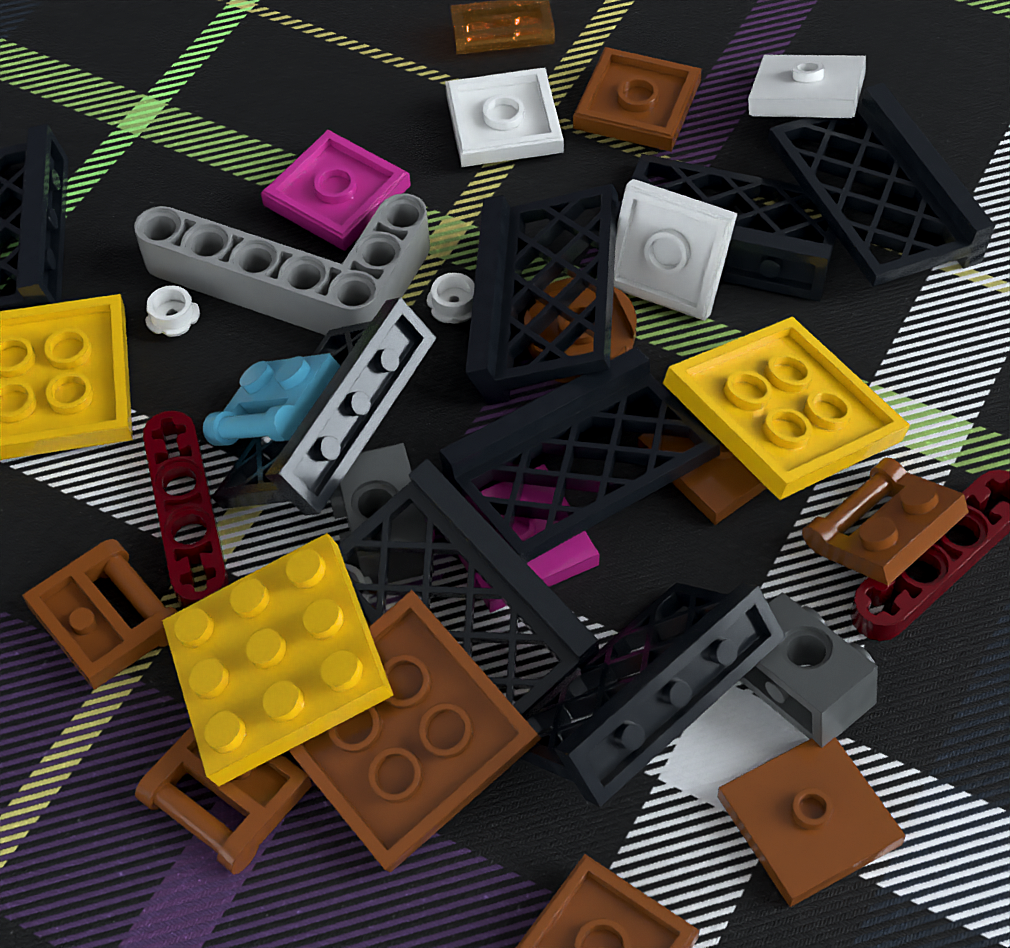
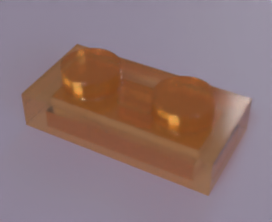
[450,0,555,54]

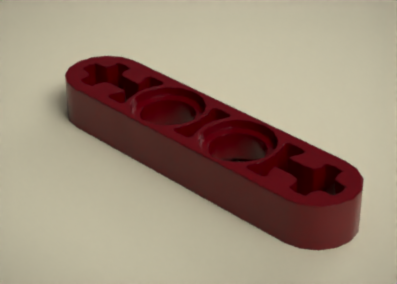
[143,410,230,609]
[850,470,1010,641]

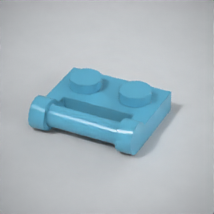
[203,353,340,446]

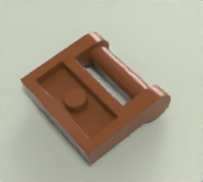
[802,457,969,585]
[22,539,178,690]
[135,726,312,875]

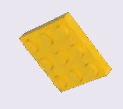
[0,294,133,460]
[663,316,910,500]
[162,533,394,786]

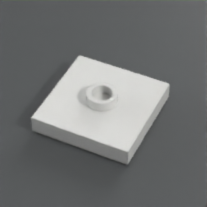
[748,55,866,118]
[445,68,564,167]
[614,179,737,321]

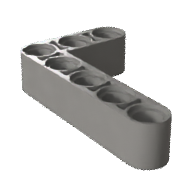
[134,193,430,335]

